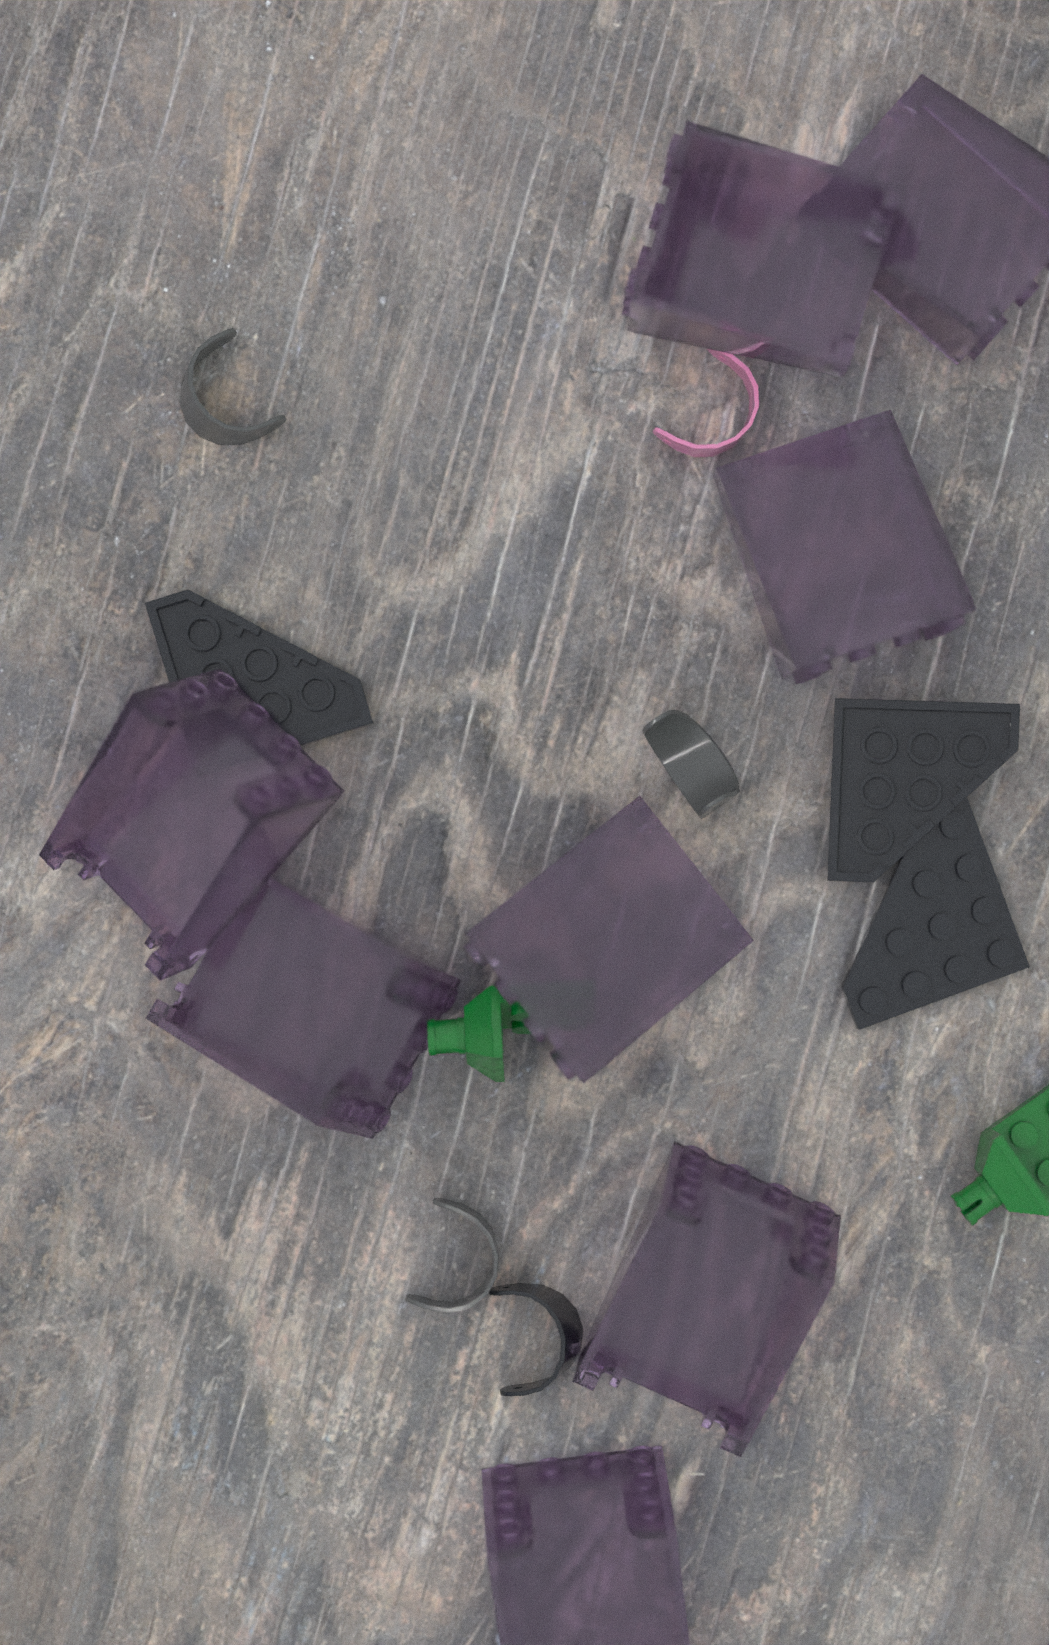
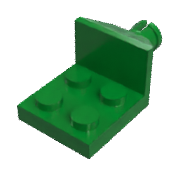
[427,980,594,1082]
[950,1085,1049,1226]

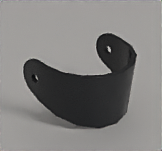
[489,1283,583,1396]

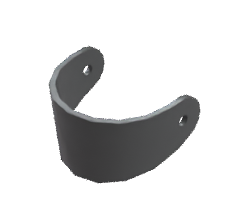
[179,328,287,445]
[642,710,740,819]
[405,1198,498,1313]

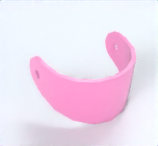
[653,344,759,457]

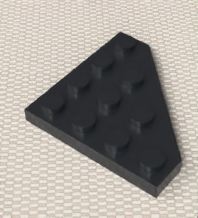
[145,589,374,778]
[827,698,1020,882]
[841,798,1030,1030]

